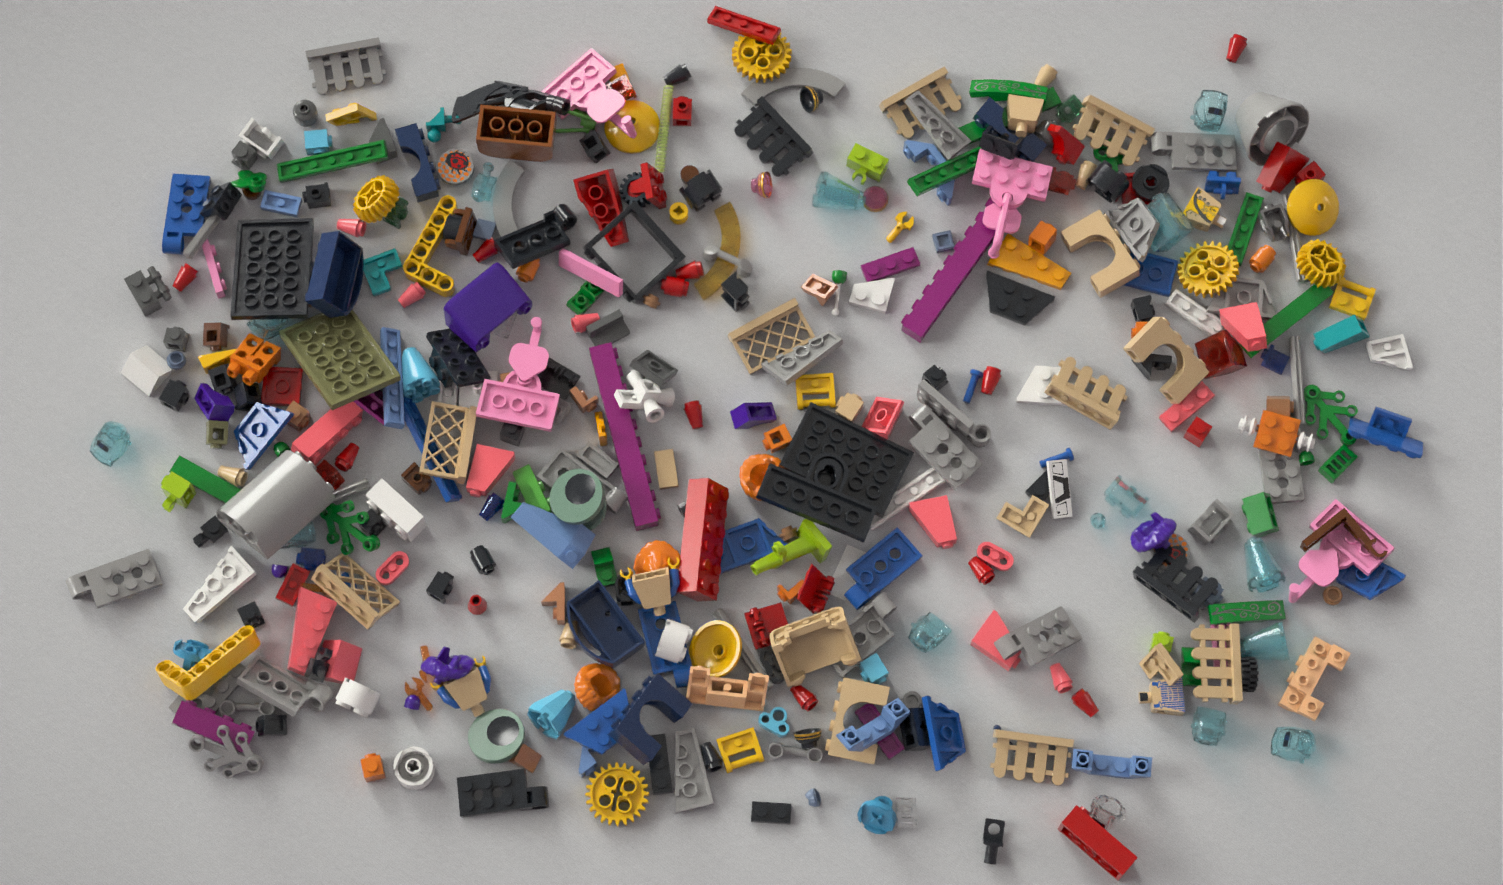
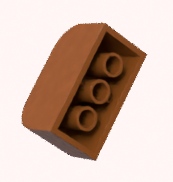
[476,105,557,162]

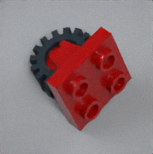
[619,162,667,209]

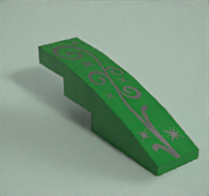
[969,79,1049,103]
[1208,600,1286,625]

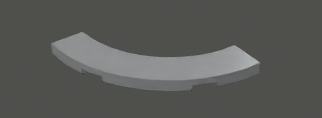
[741,68,846,106]
[493,159,525,249]

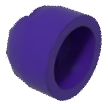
[272,564,288,578]
[404,695,421,710]

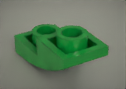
[566,281,605,315]

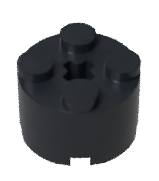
[1086,160,1130,204]
[679,169,723,212]

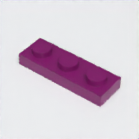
[860,247,920,282]
[855,703,905,760]

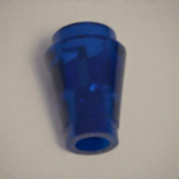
[479,492,505,521]

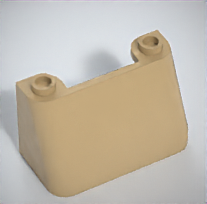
[770,607,861,687]

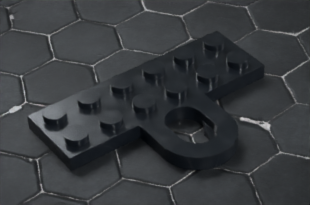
[756,453,877,543]

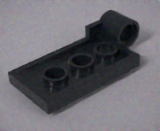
[494,204,577,269]
[457,769,549,818]

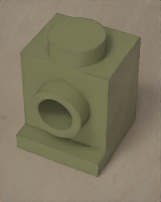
[206,420,229,449]

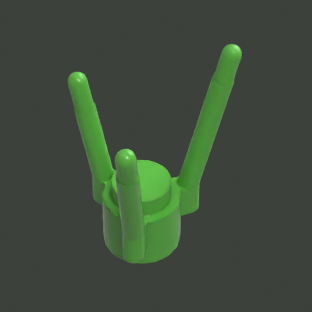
[555,109,596,133]

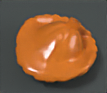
[739,454,781,501]
[633,540,680,574]
[574,663,621,711]

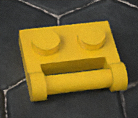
[1329,277,1376,321]
[795,373,836,410]
[716,727,765,774]

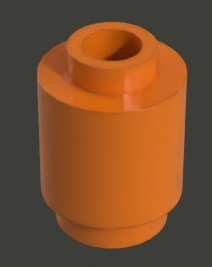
[1249,245,1276,273]
[516,258,540,283]

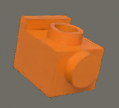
[762,424,792,454]

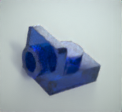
[1260,344,1290,375]

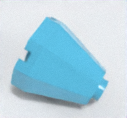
[527,689,576,739]

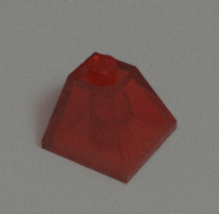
[1194,330,1247,379]

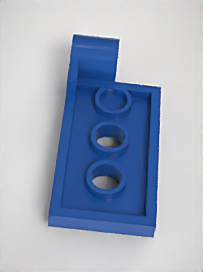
[162,174,211,255]
[844,527,923,610]
[638,601,692,688]

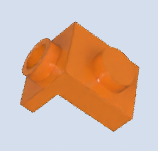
[777,579,804,604]

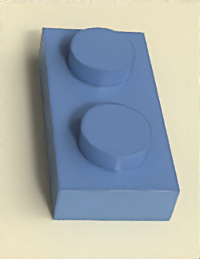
[260,190,302,217]

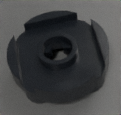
[1132,164,1170,202]

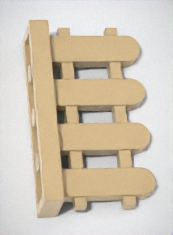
[879,66,962,139]
[1072,95,1155,166]
[1044,357,1128,430]
[1190,623,1243,705]
[990,729,1074,785]

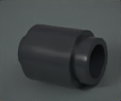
[470,545,496,575]

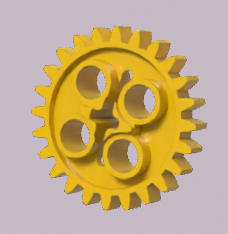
[732,33,792,83]
[1177,241,1239,298]
[585,762,649,827]

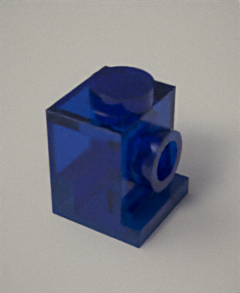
[296,547,327,571]

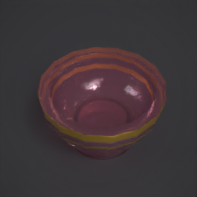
[751,171,773,198]
[862,186,889,212]

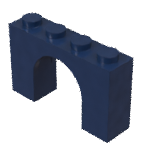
[608,673,692,765]

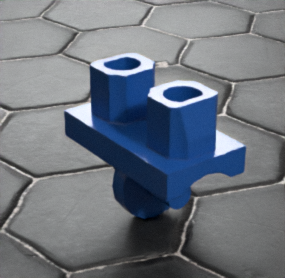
[1204,171,1241,200]

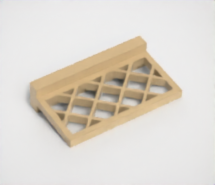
[727,298,815,374]
[419,401,477,484]
[311,553,400,630]

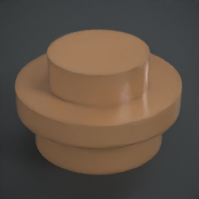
[642,293,661,309]
[779,525,798,541]
[1323,586,1342,605]

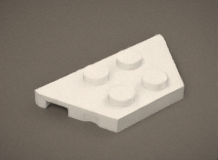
[1016,366,1078,406]

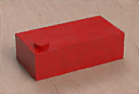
[1058,805,1138,881]

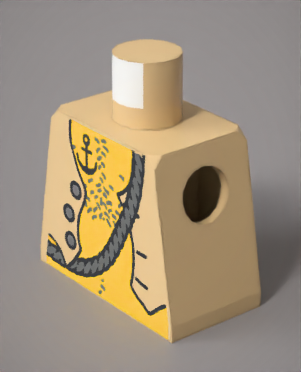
[1179,187,1227,232]

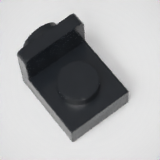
[255,715,287,737]

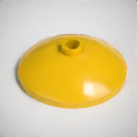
[604,100,660,154]
[1287,179,1339,236]
[689,620,742,677]

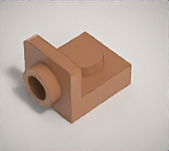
[570,386,599,413]

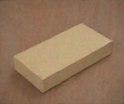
[654,449,679,490]

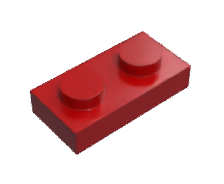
[275,563,310,607]

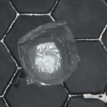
[1089,795,1126,831]

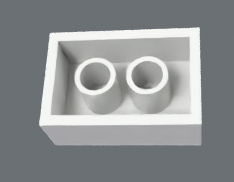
[366,478,427,543]

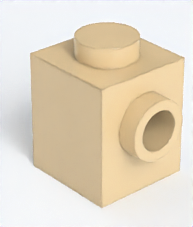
[835,392,864,422]

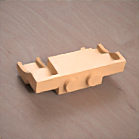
[1278,636,1351,721]
[686,666,769,711]

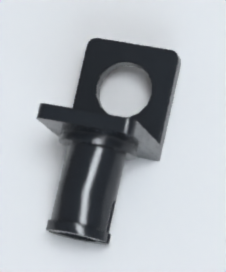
[982,818,1005,864]

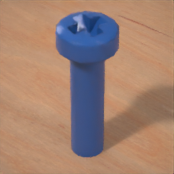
[963,369,983,404]
[1039,448,1074,468]

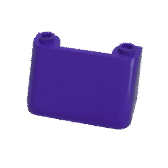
[444,262,532,353]

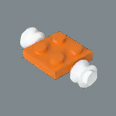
[1238,410,1316,457]

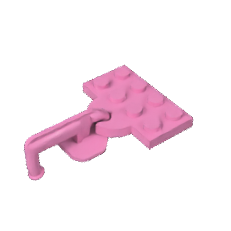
[540,48,637,139]
[972,149,1053,259]
[476,317,560,432]
[1289,499,1394,603]

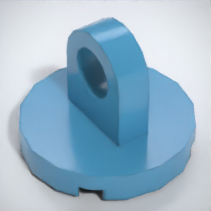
[173,639,212,671]
[857,796,897,834]

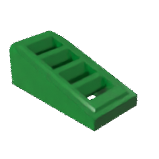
[1318,444,1358,484]

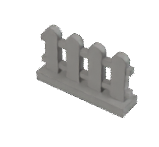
[305,37,386,95]

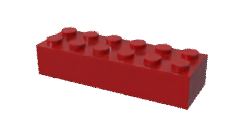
[677,478,729,602]

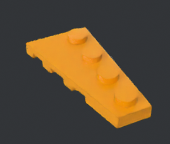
[987,233,1071,290]

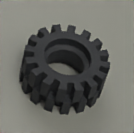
[1241,657,1259,692]

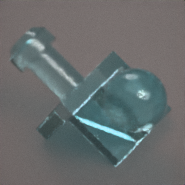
[471,162,497,202]

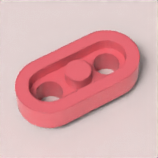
[977,542,1014,571]
[376,551,409,585]

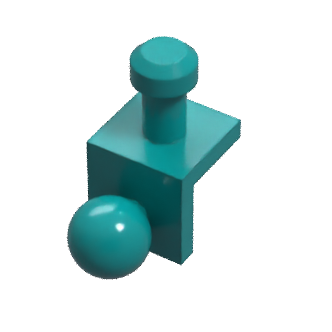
[426,107,462,143]

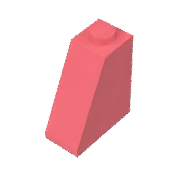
[1219,302,1267,352]
[466,444,515,497]
[908,495,957,549]
[970,610,1021,671]

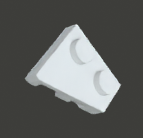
[849,278,895,314]
[1365,334,1413,371]

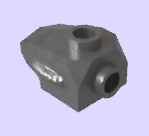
[1258,204,1290,242]

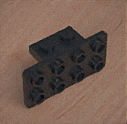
[426,328,491,388]

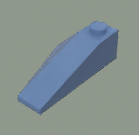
[511,502,596,569]

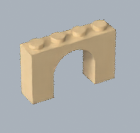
[1061,209,1140,298]
[1123,317,1209,404]
[825,677,890,765]

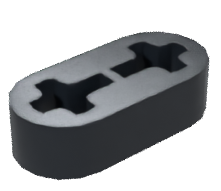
[760,648,785,684]

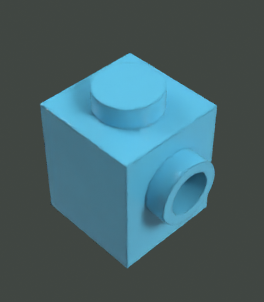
[304,129,333,155]
[859,653,889,685]

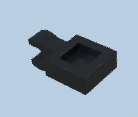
[193,516,228,548]
[304,646,333,683]

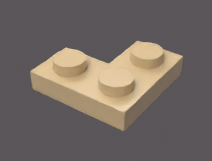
[996,495,1049,538]
[1139,643,1184,686]

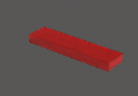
[707,6,781,45]

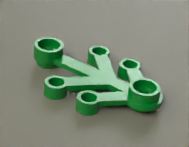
[1304,385,1358,447]
[320,500,380,555]

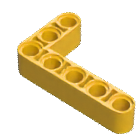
[403,195,457,297]
[156,625,261,700]

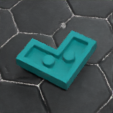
[363,248,402,297]

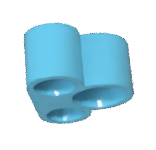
[758,707,789,738]

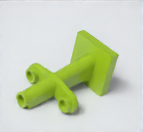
[750,519,832,575]

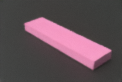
[559,248,623,297]

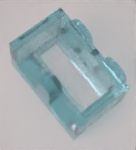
[1104,475,1149,519]

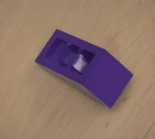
[194,383,235,421]
[730,402,777,429]

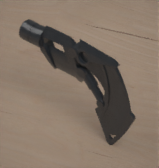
[452,81,571,124]

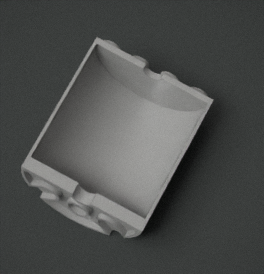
[216,450,336,560]

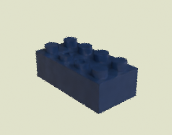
[305,231,364,318]
[567,580,645,669]

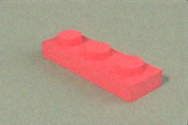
[1159,381,1215,432]

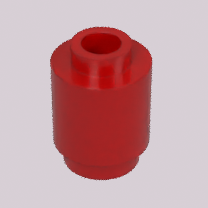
[661,276,689,298]

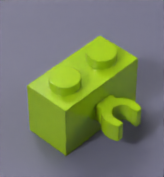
[846,143,889,185]
[161,471,196,513]

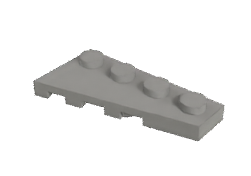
[905,90,971,160]
[761,330,843,386]
[675,728,714,814]

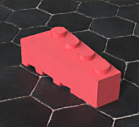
[291,402,363,466]
[287,587,337,677]

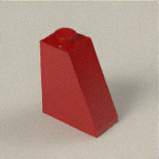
[1256,141,1310,193]

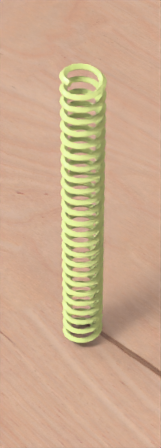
[655,85,674,172]

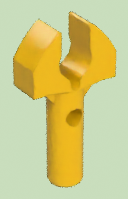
[886,211,914,243]

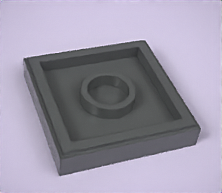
[629,350,678,387]

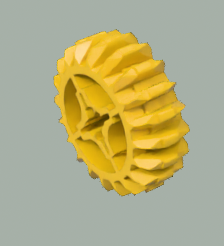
[353,175,400,223]
[1295,239,1346,289]

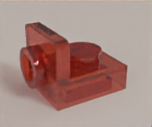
[316,459,345,491]

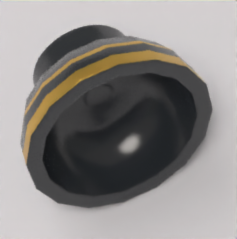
[800,86,824,113]
[794,728,821,749]

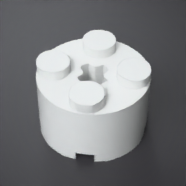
[655,619,693,663]
[335,677,381,718]
[393,746,435,790]

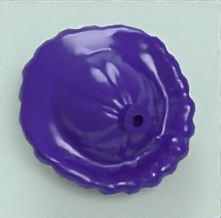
[1130,512,1177,553]
[420,647,475,685]

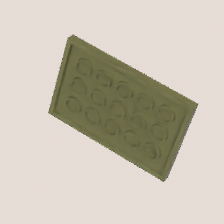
[279,309,401,410]

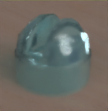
[1090,513,1106,529]

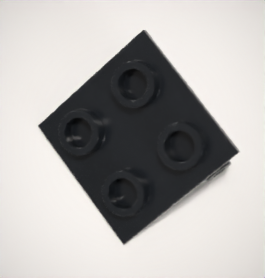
[537,358,581,400]

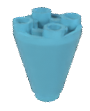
[402,347,440,403]

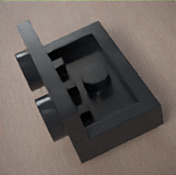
[200,182,242,221]

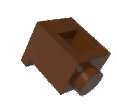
[203,322,230,351]
[401,462,432,495]

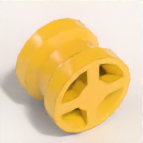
[669,202,688,225]

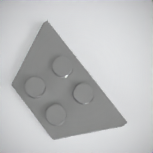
[1105,198,1160,262]
[1206,277,1277,320]

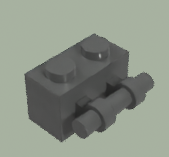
[124,266,172,317]

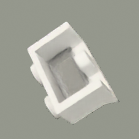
[238,118,286,160]

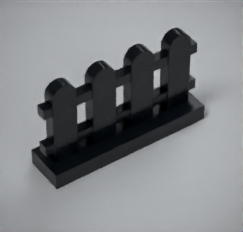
[734,96,813,177]
[1133,546,1218,623]

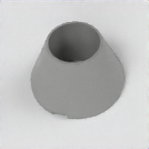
[1235,92,1310,166]

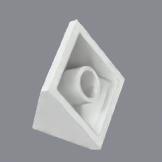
[121,345,175,397]

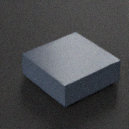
[473,218,496,240]
[932,230,955,253]

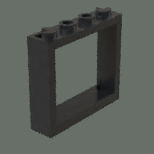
[583,201,686,304]

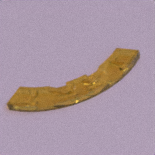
[694,202,741,301]

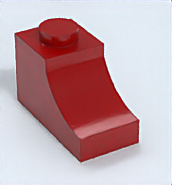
[1047,124,1085,165]

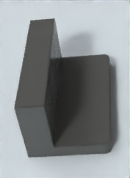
[586,309,630,346]

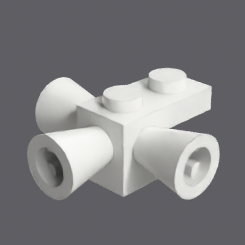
[614,370,675,423]

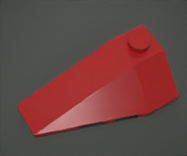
[573,169,629,247]

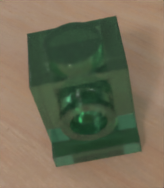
[1055,94,1086,123]
[383,197,409,229]

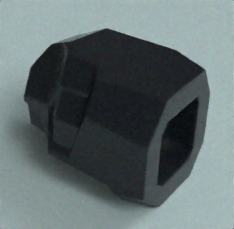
[615,572,637,606]

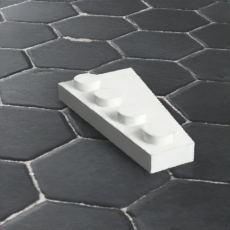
[183,546,257,625]

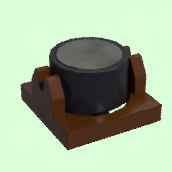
[443,207,477,256]

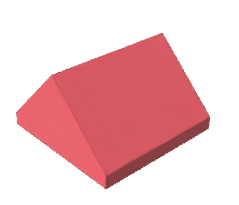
[861,397,904,439]
[322,640,362,684]

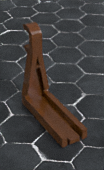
[1300,508,1388,560]

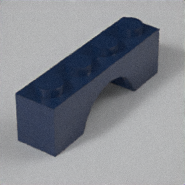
[972,97,1047,162]
[395,123,441,203]

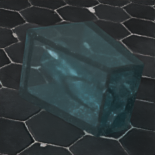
[1145,193,1195,252]

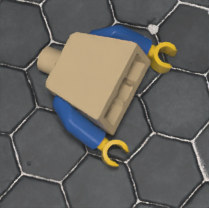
[620,557,680,616]
[430,656,491,717]

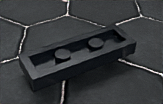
[649,734,673,795]

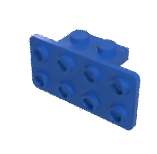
[1348,406,1423,459]

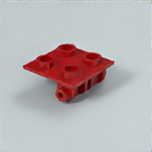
[797,564,835,614]
[744,602,788,650]

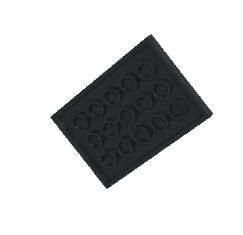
[230,218,314,320]
[779,402,914,518]

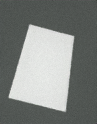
[827,544,866,603]

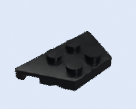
[986,270,1055,326]

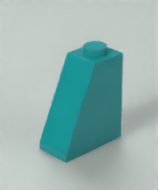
[1313,315,1370,353]

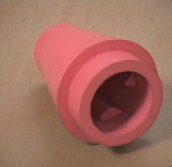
[337,219,366,237]
[398,282,426,308]
[571,313,600,333]
[1050,663,1073,693]

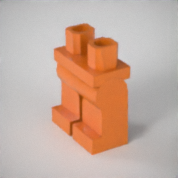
[227,333,281,386]

